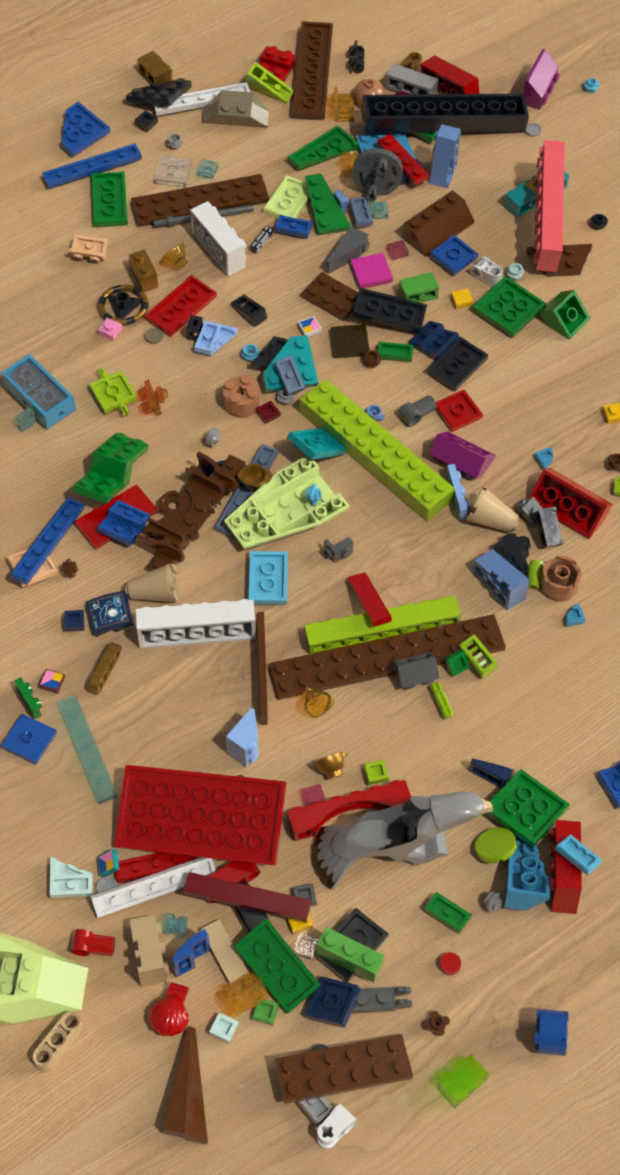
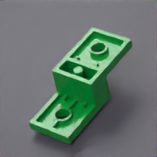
[72,433,149,504]

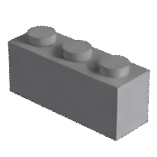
[385,64,438,94]

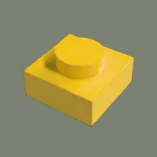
[602,403,620,424]

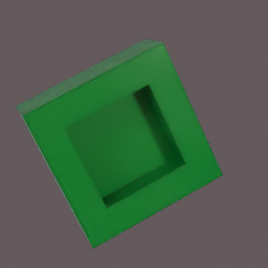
[444,649,470,676]

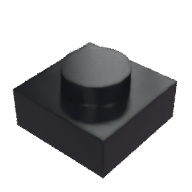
[135,110,158,132]

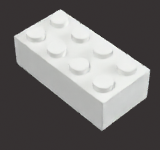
[191,201,246,276]

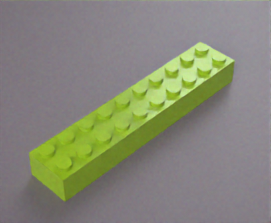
[300,379,455,522]

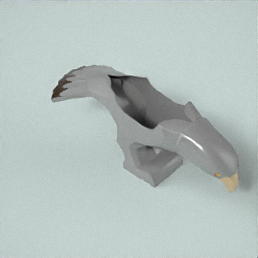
[312,791,493,890]

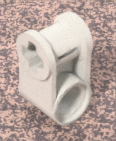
[470,256,503,287]
[317,1104,357,1149]

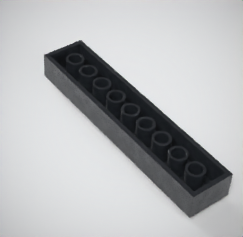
[361,94,529,133]

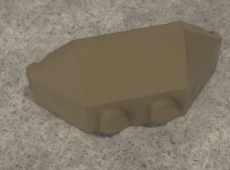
[203,90,269,128]

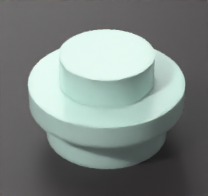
[507,263,524,279]

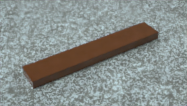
[256,612,268,725]

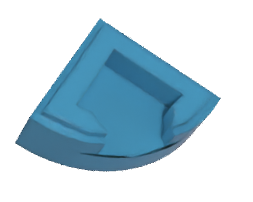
[534,447,553,469]
[565,604,585,627]

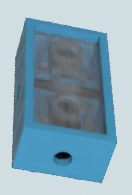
[1,354,76,429]

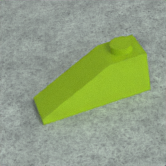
[242,62,295,104]

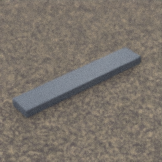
[214,444,279,538]

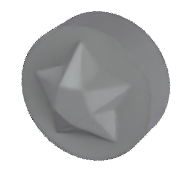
[206,427,220,447]

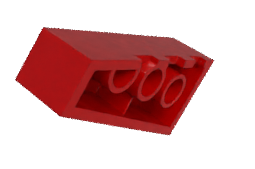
[550,820,582,914]

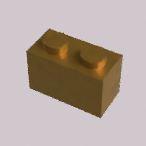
[137,51,172,85]
[129,249,158,292]

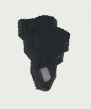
[493,533,531,575]

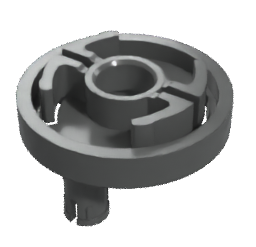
[352,148,403,202]

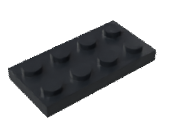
[352,288,427,334]

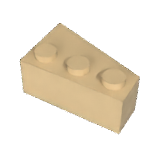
[129,915,170,987]

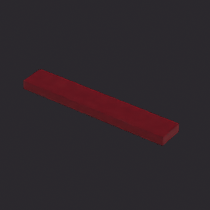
[183,872,312,923]

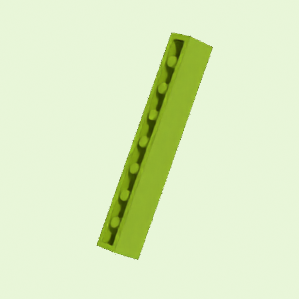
[304,596,461,654]

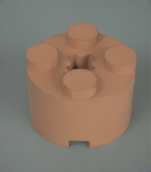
[223,375,260,418]
[541,556,582,601]

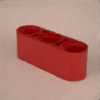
[207,861,261,904]

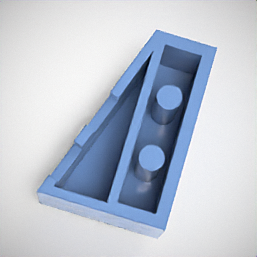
[429,124,461,188]

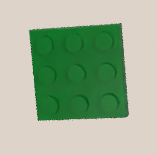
[472,276,546,338]
[486,769,570,847]

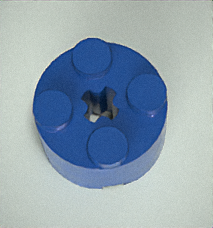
[535,1009,569,1056]

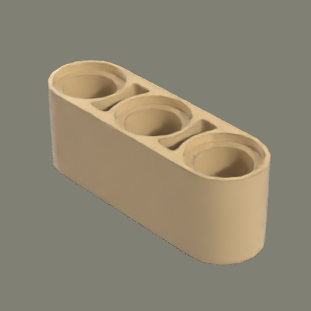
[33,1011,83,1072]

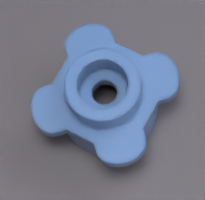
[364,405,384,421]

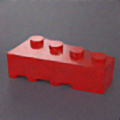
[420,55,480,94]

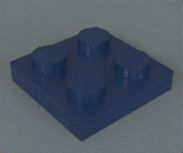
[304,976,361,1028]

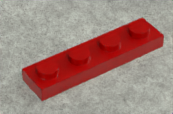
[377,134,429,186]

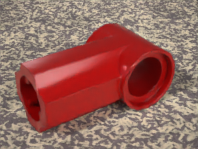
[71,929,116,957]

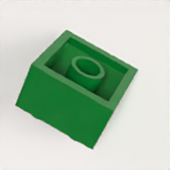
[540,290,591,339]

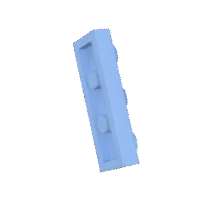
[446,464,470,521]

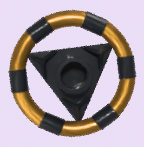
[98,284,149,325]

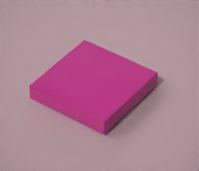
[350,253,393,288]

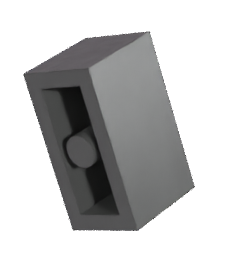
[393,652,440,689]

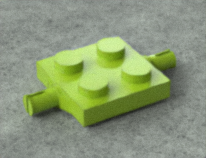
[89,367,137,416]

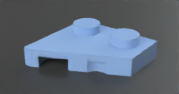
[194,321,238,355]

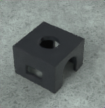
[186,315,203,341]

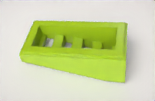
[459,634,498,679]

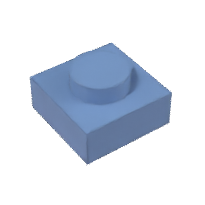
[334,190,349,213]

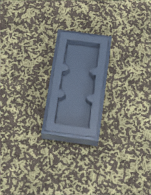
[349,197,373,228]

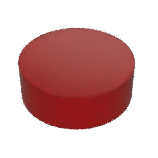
[440,952,461,975]

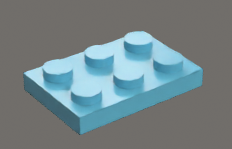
[249,551,288,604]

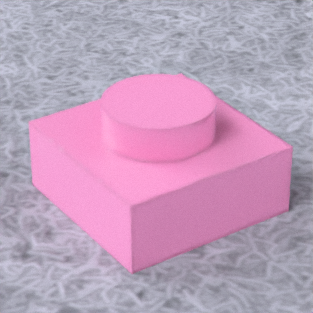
[98,318,123,341]

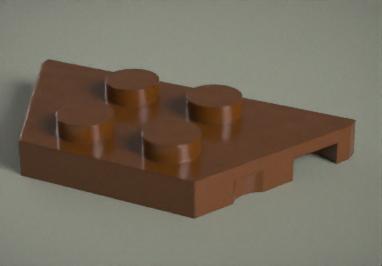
[526,244,592,277]

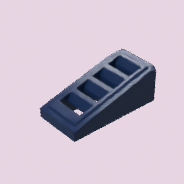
[469,758,513,789]

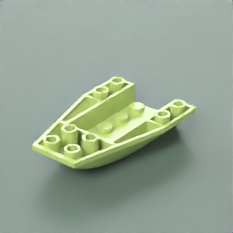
[224,456,350,549]

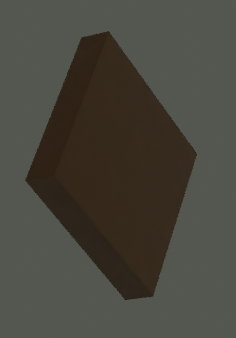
[331,324,370,358]

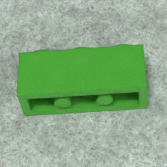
[316,927,385,983]

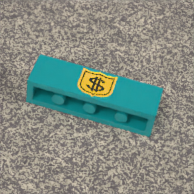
[504,171,569,218]

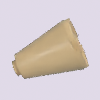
[466,487,520,532]
[125,563,180,602]

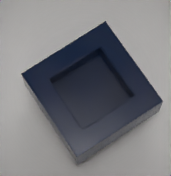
[64,610,85,631]

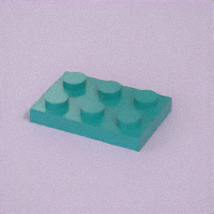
[287,428,347,460]

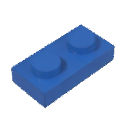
[275,215,312,238]

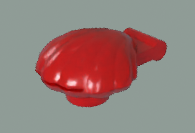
[148,982,189,1036]

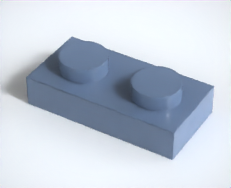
[274,356,305,395]

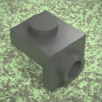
[514,497,543,527]
[323,537,353,563]

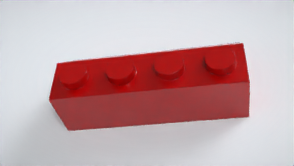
[528,468,613,539]

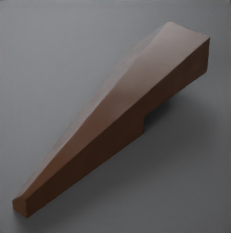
[163,1026,208,1144]

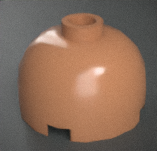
[353,79,385,109]

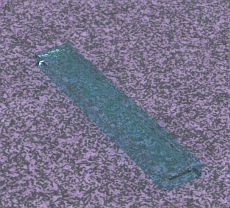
[57,695,118,804]

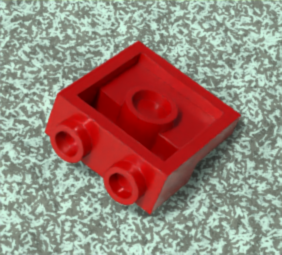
[258,46,295,83]

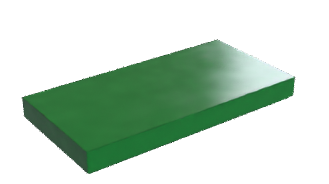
[91,171,128,228]
[234,918,321,1014]

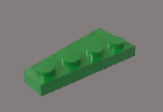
[288,125,359,170]
[305,174,351,235]

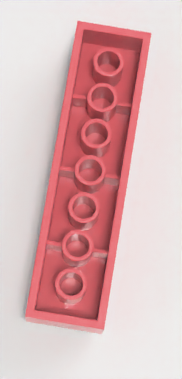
[533,140,565,272]

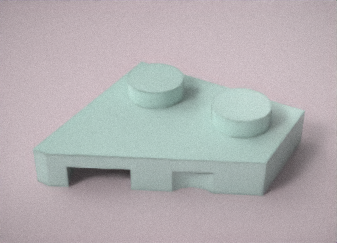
[50,857,93,898]

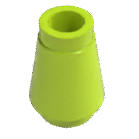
[527,560,545,590]

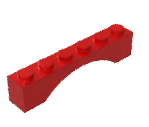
[287,780,411,842]

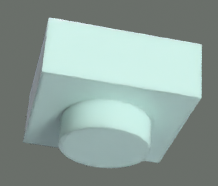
[209,1013,239,1043]

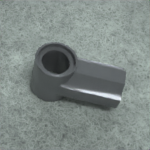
[398,395,437,426]

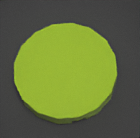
[475,827,517,864]

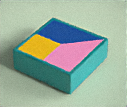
[98,849,119,877]

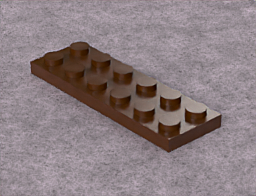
[274,1034,413,1104]

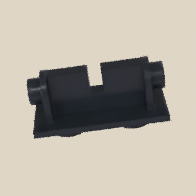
[348,40,365,74]

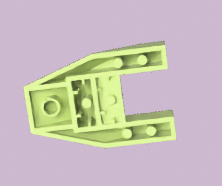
[0,933,89,1025]

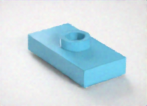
[556,834,602,875]

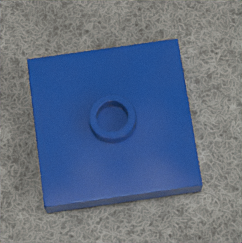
[430,235,479,275]
[1,714,57,765]

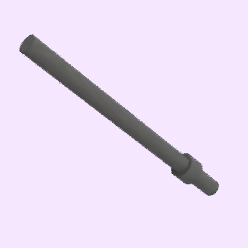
[153,205,254,227]

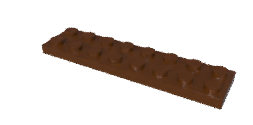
[293,21,333,119]
[131,174,269,227]

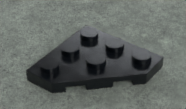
[126,78,192,106]

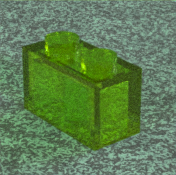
[437,1054,489,1108]

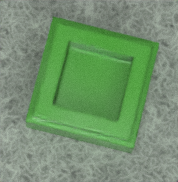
[252,997,279,1026]

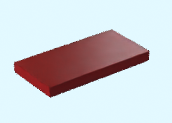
[144,275,217,337]
[75,484,158,550]

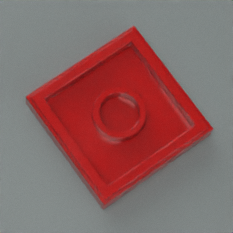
[435,389,483,432]

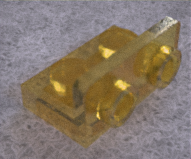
[331,87,354,122]

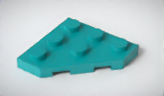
[262,335,319,392]

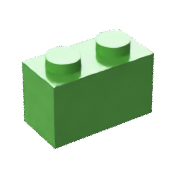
[399,272,439,303]

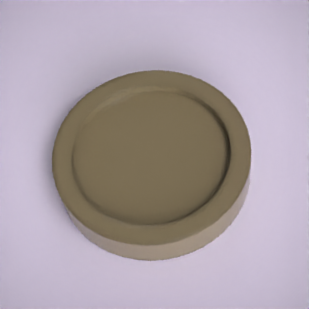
[145,328,163,344]

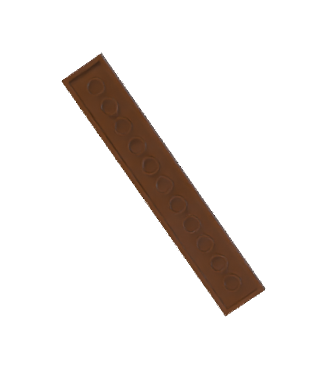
[269,614,506,700]

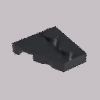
[251,336,288,370]

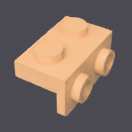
[69,234,109,262]

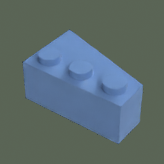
[473,549,529,610]

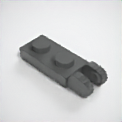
[352,986,413,1014]

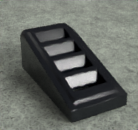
[231,294,267,327]

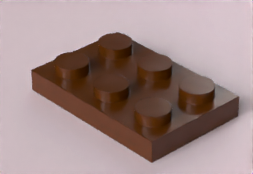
[302,272,358,322]

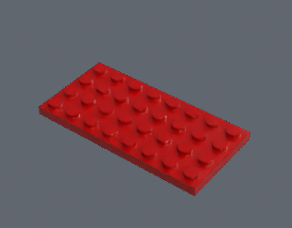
[114,765,287,866]

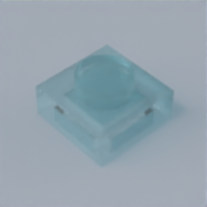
[197,159,218,179]
[370,201,388,219]
[15,407,36,432]

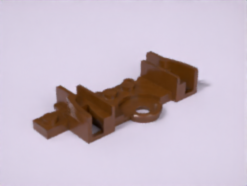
[135,451,246,572]

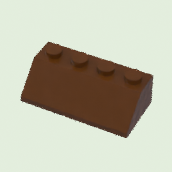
[402,190,475,257]

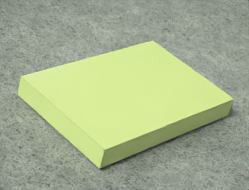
[263,175,309,218]

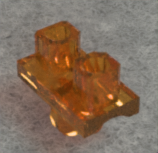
[137,380,168,416]

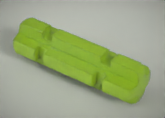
[430,682,453,719]

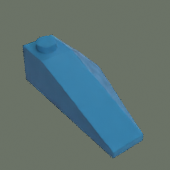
[504,833,550,911]

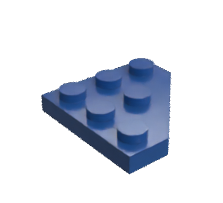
[62,101,111,157]

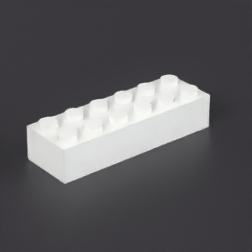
[136,599,256,649]

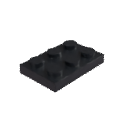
[427,336,488,391]
[315,908,389,983]

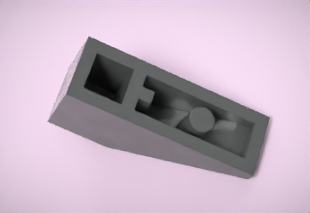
[326,227,370,274]

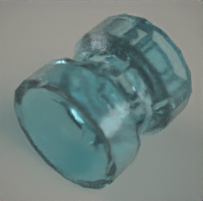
[163,913,188,938]

